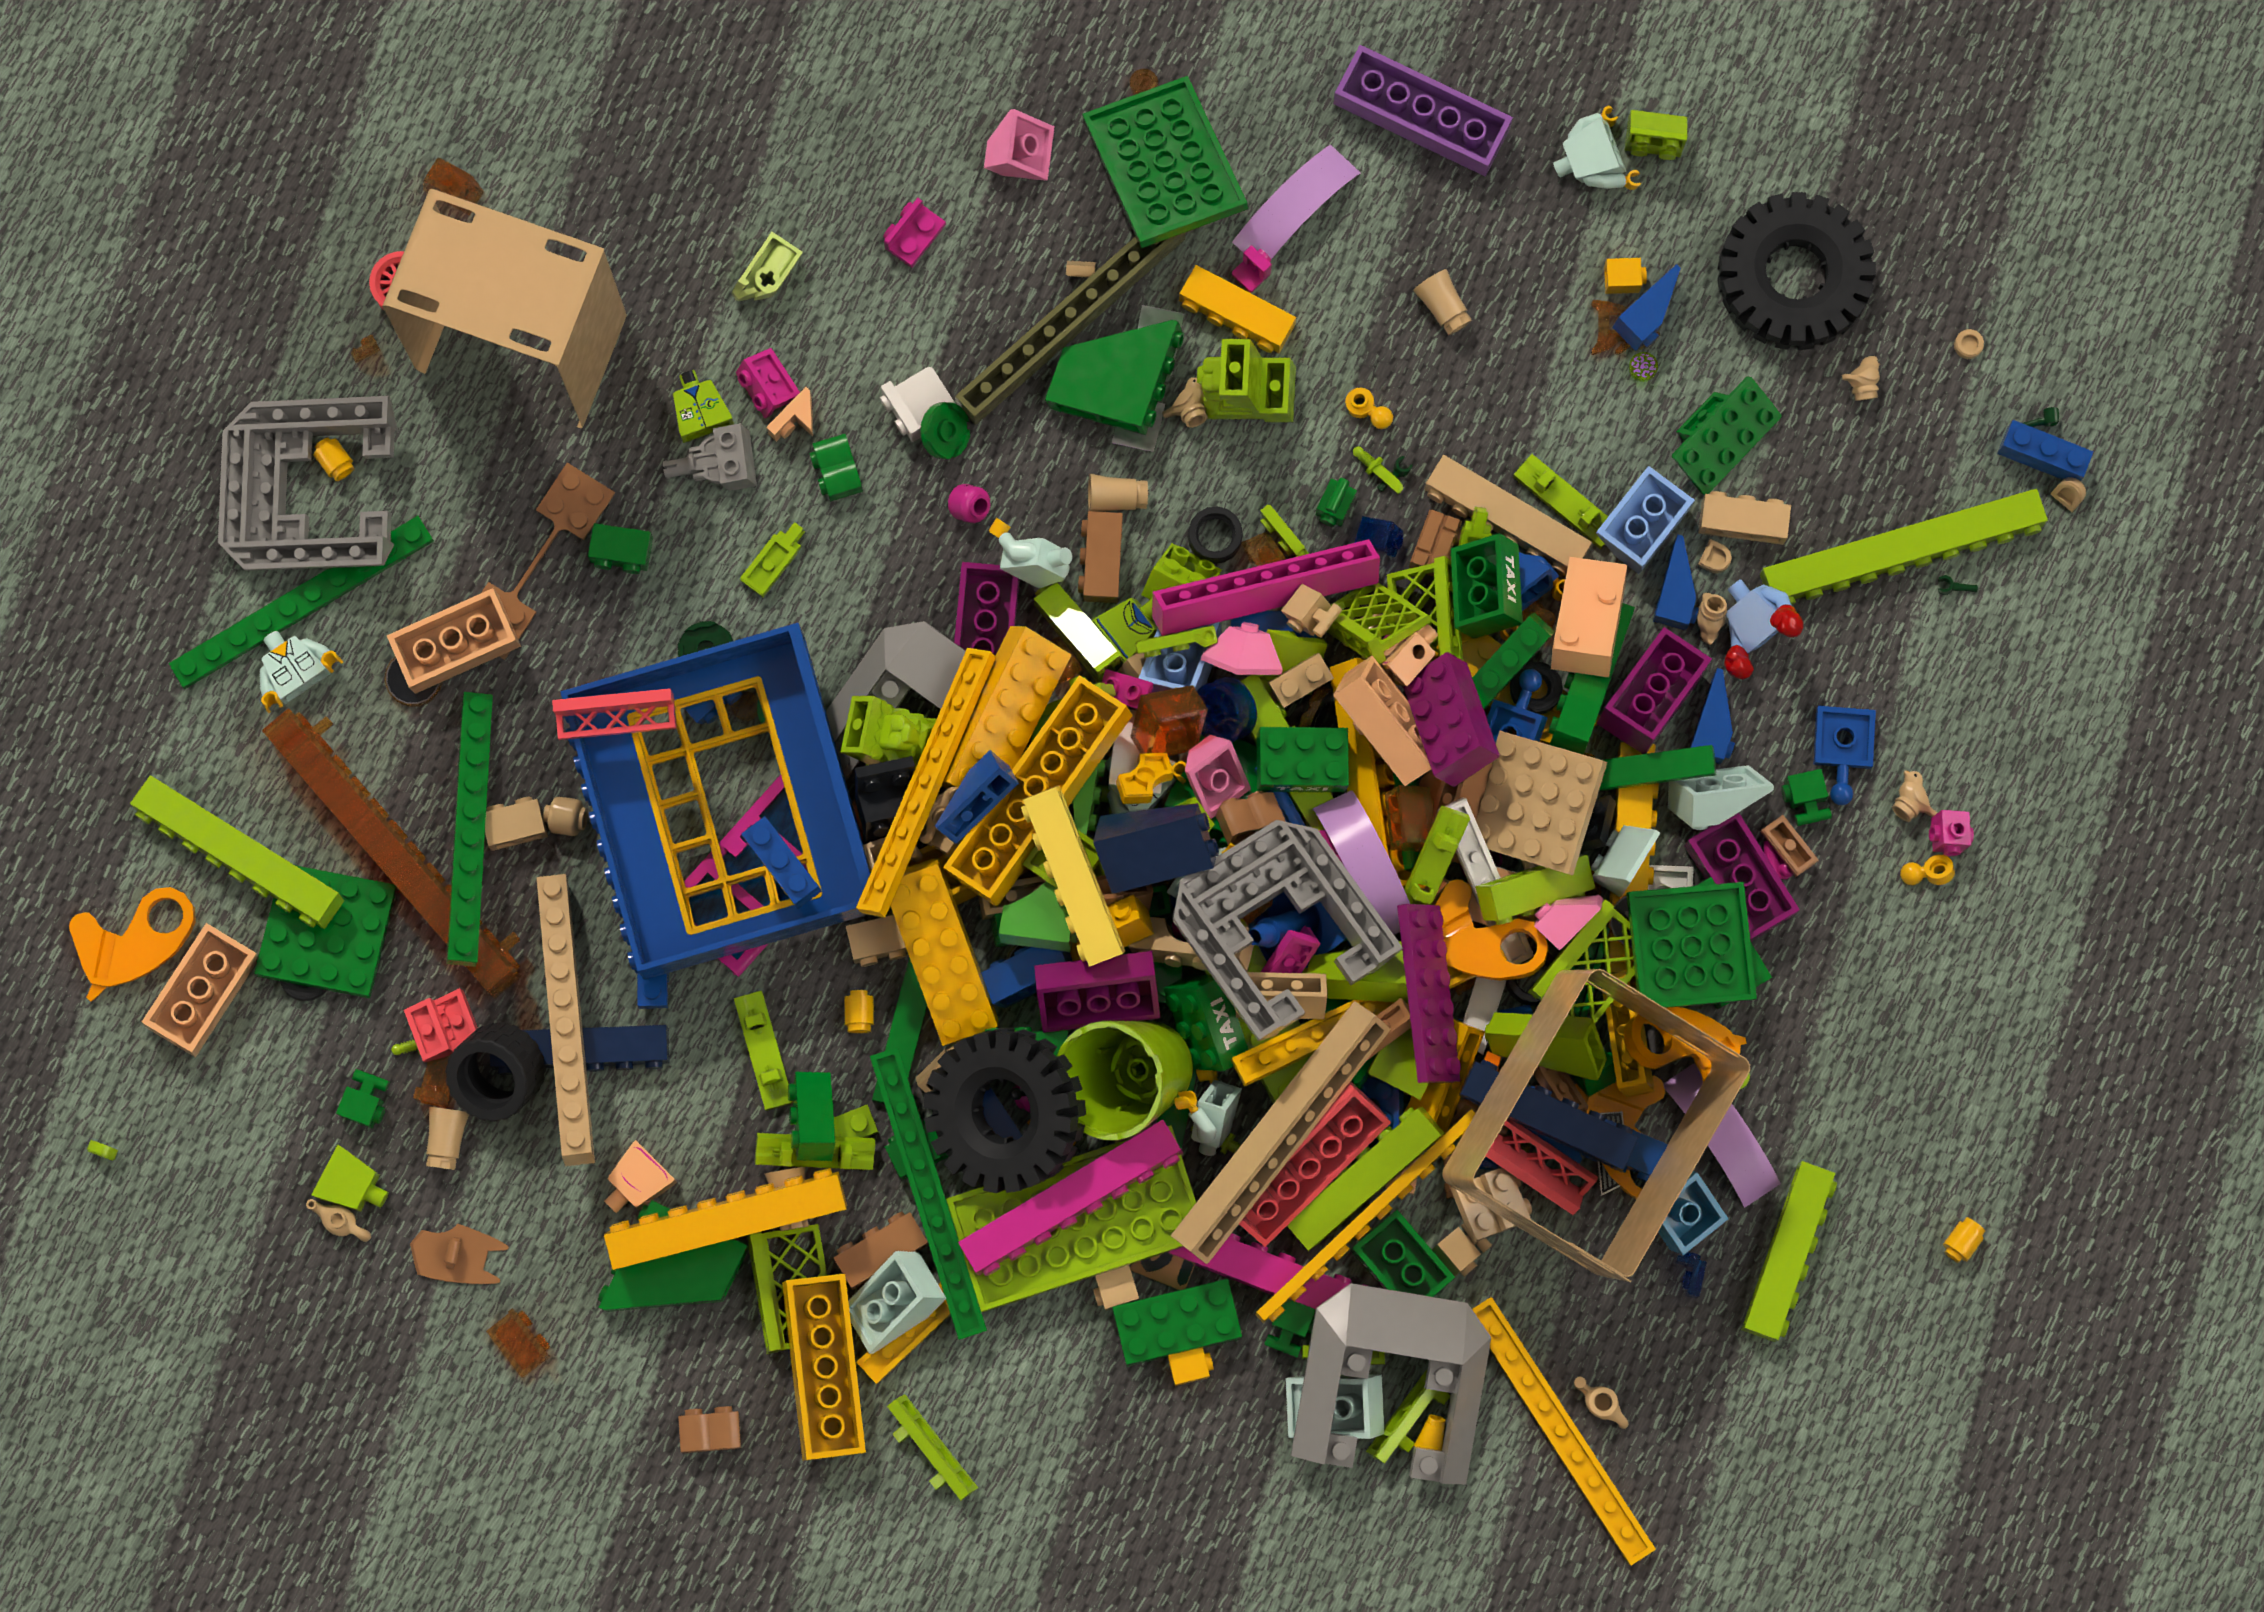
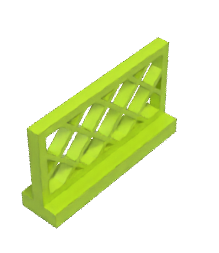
[1387,556,1463,660]
[1326,583,1431,664]
[1528,899,1635,1023]
[747,1224,827,1354]

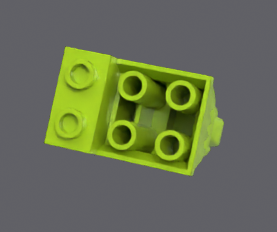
[1197,339,1296,422]
[841,696,936,768]

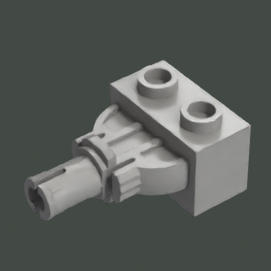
[663,423,757,491]

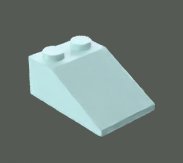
[1668,765,1774,830]
[1591,825,1660,897]
[848,1251,946,1354]
[1286,1375,1384,1439]

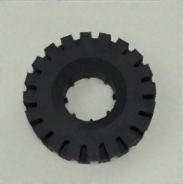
[1717,192,1876,350]
[923,1028,1086,1193]

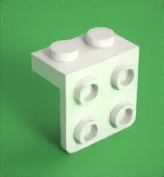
[880,367,955,442]

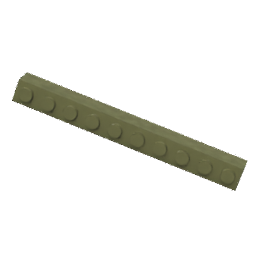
[955,233,1185,426]

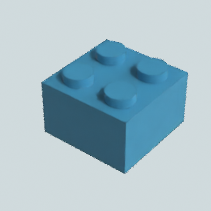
[1658,1171,1728,1255]

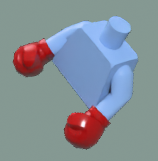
[1724,579,1804,680]

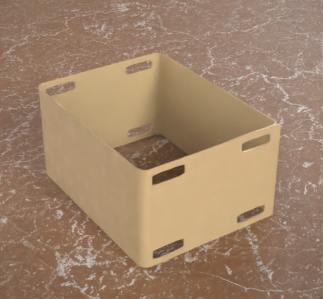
[382,189,627,428]
[1442,969,1750,1282]

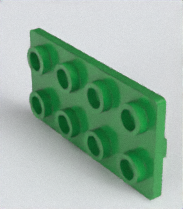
[1672,376,1782,495]

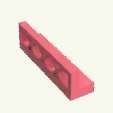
[552,689,676,740]
[1486,1119,1598,1215]

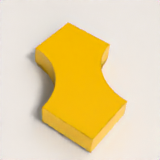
[1116,753,1174,804]

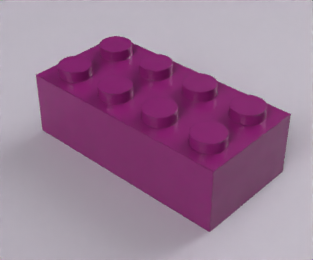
[954,562,1020,656]
[1596,627,1712,754]
[1403,652,1500,787]
[1684,812,1800,941]
[1034,951,1160,1033]

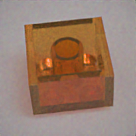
[1130,685,1208,756]

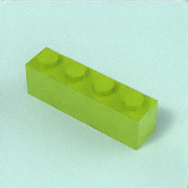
[1475,855,1595,925]

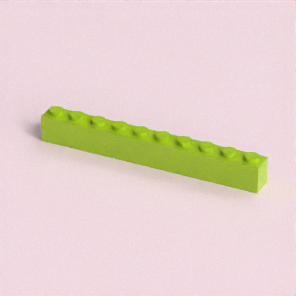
[1760,488,2048,605]

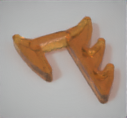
[1591,300,1660,355]

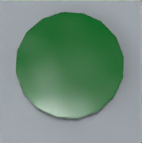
[921,402,970,459]

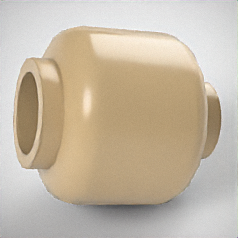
[543,797,588,836]

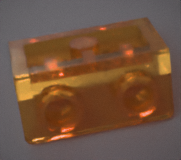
[486,1308,551,1378]

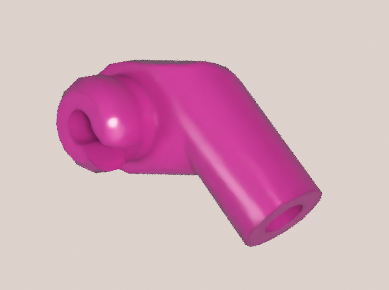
[1763,841,1794,880]

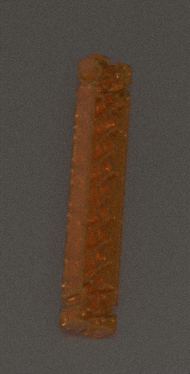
[262,708,521,999]

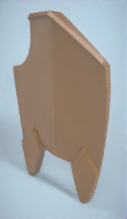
[410,1224,509,1284]

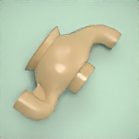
[919,787,958,844]
[306,1199,371,1242]
[1574,1377,1629,1429]

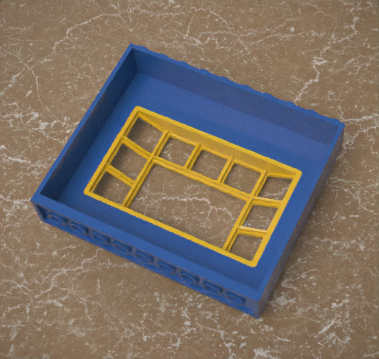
[560,623,871,979]

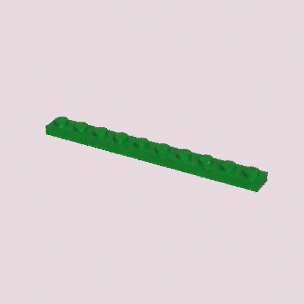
[168,516,434,689]
[446,692,493,967]
[870,1047,987,1340]

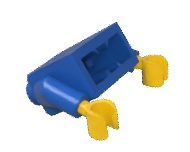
[1500,552,1565,641]

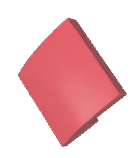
[404,988,478,1062]

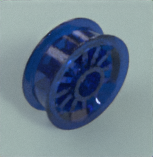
[1192,677,1257,743]

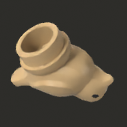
[1842,356,1880,401]
[1162,378,1207,428]
[1697,593,1727,645]
[1892,771,1937,822]

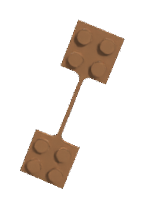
[481,463,615,660]

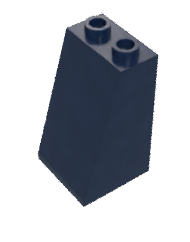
[1093,803,1219,894]

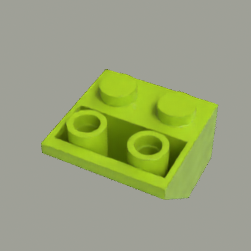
[1624,110,1687,160]
[1141,543,1222,599]

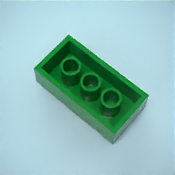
[1112,1279,1242,1367]

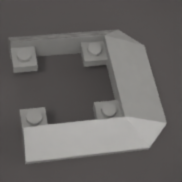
[218,396,399,571]
[826,621,966,829]
[1173,820,1403,1041]
[1291,1283,1491,1485]

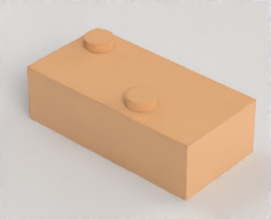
[1551,557,1627,677]
[387,588,521,694]
[1333,656,1431,786]
[142,923,258,1058]

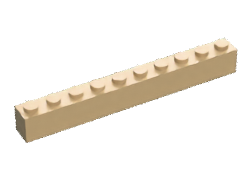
[536,874,595,1166]
[1171,1001,1391,1264]

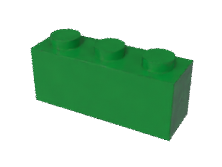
[788,1072,835,1161]

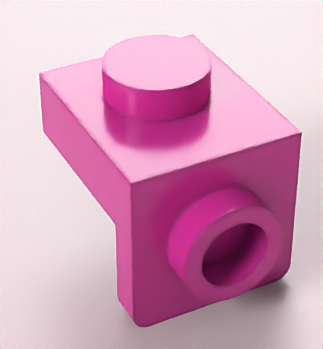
[1232,245,1272,293]

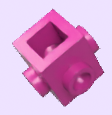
[1929,810,1974,856]

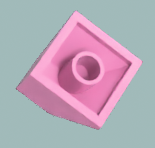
[984,109,1055,181]
[1201,622,1283,675]
[1185,735,1251,819]
[1534,895,1603,950]

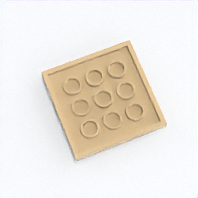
[1476,731,1608,875]

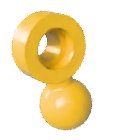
[1345,388,1393,429]
[1900,855,1955,885]

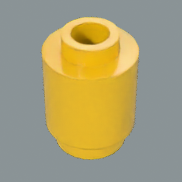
[313,437,355,481]
[844,990,874,1033]
[1943,1217,1986,1263]

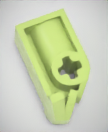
[731,232,803,301]

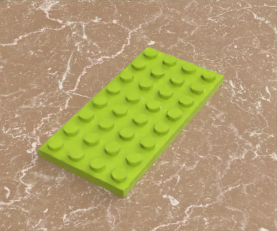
[946,1125,1196,1313]

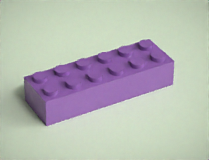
[1333,45,1513,177]

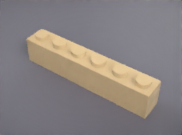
[1424,455,1592,576]

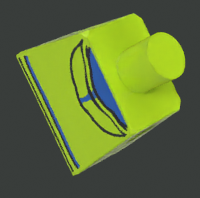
[1092,598,1158,663]

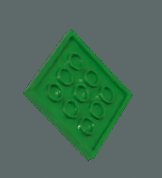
[254,865,397,998]
[1626,882,1757,1008]

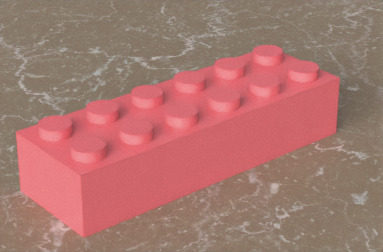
[1239,1081,1391,1247]

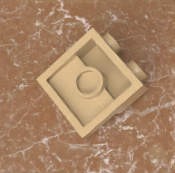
[1450,1168,1532,1243]

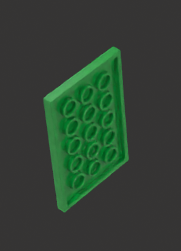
[1082,76,1248,248]

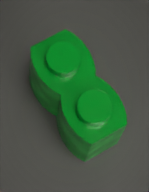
[809,434,863,502]

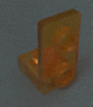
[413,1056,450,1109]

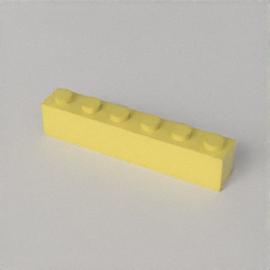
[1021,785,1125,967]

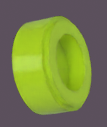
[87,1140,118,1161]

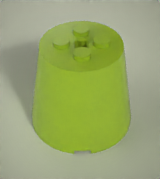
[1057,1021,1193,1140]

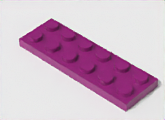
[1397,904,1461,1083]

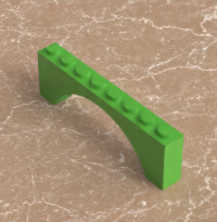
[999,714,1106,952]

